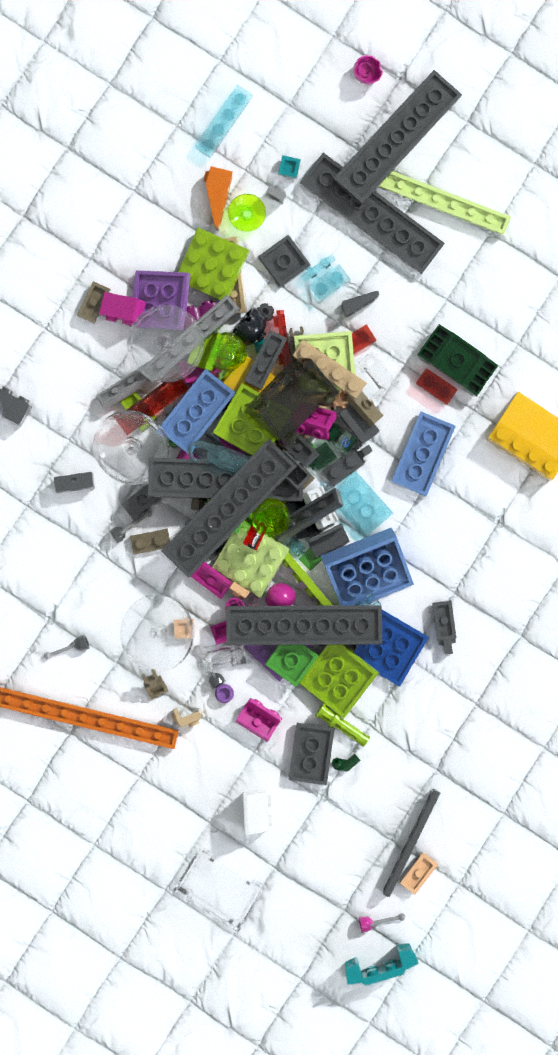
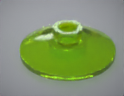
[228,194,266,232]

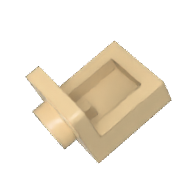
[171,708,202,727]

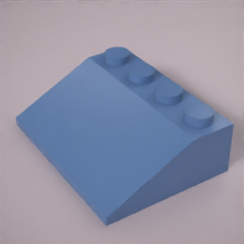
[321,527,414,606]

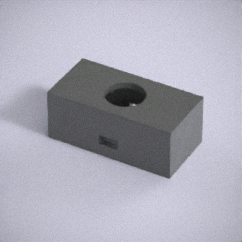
[282,449,311,492]
[54,472,96,493]
[121,484,162,520]

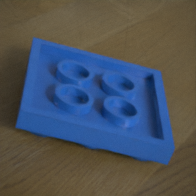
[353,609,429,687]

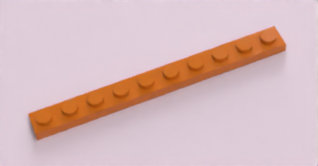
[0,687,179,749]

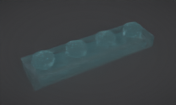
[194,84,253,159]

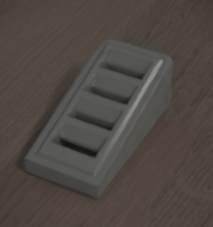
[341,291,380,318]

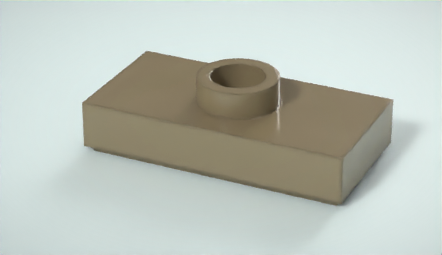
[345,391,384,427]

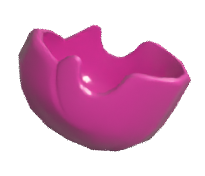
[353,55,383,85]
[266,583,296,606]

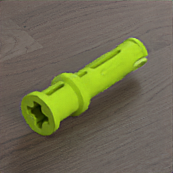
[315,703,370,747]

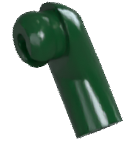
[332,753,361,772]

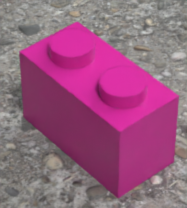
[99,292,146,326]

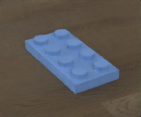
[158,369,236,454]
[391,411,456,497]

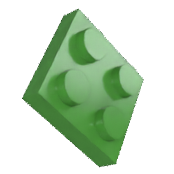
[265,645,319,687]

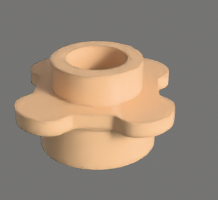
[331,390,348,409]

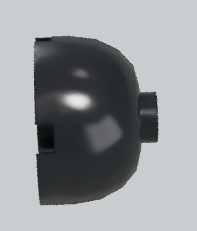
[230,307,267,345]

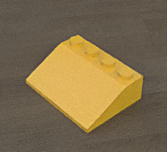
[487,392,558,481]

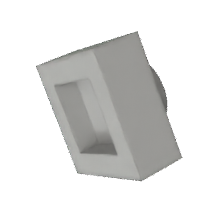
[266,185,286,204]

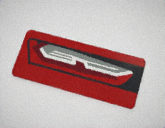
[243,519,268,551]

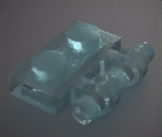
[301,254,350,302]

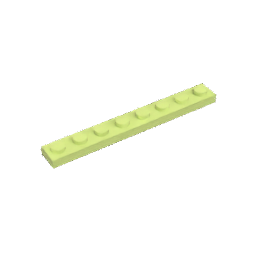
[379,171,511,236]

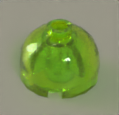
[211,332,247,372]
[252,498,291,537]

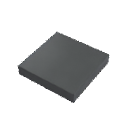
[258,234,311,288]

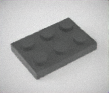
[288,722,335,786]

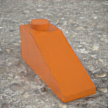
[203,166,233,230]

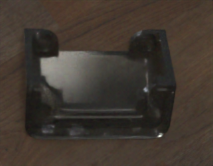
[245,358,339,447]

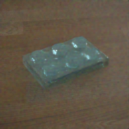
[336,470,393,538]

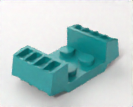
[345,943,419,986]

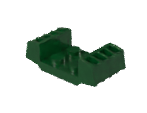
[417,324,499,397]

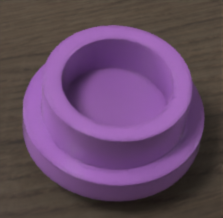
[215,684,234,703]

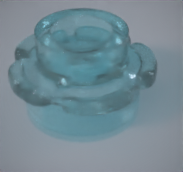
[288,540,305,558]

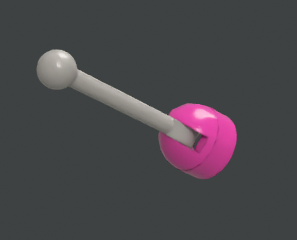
[359,913,406,933]

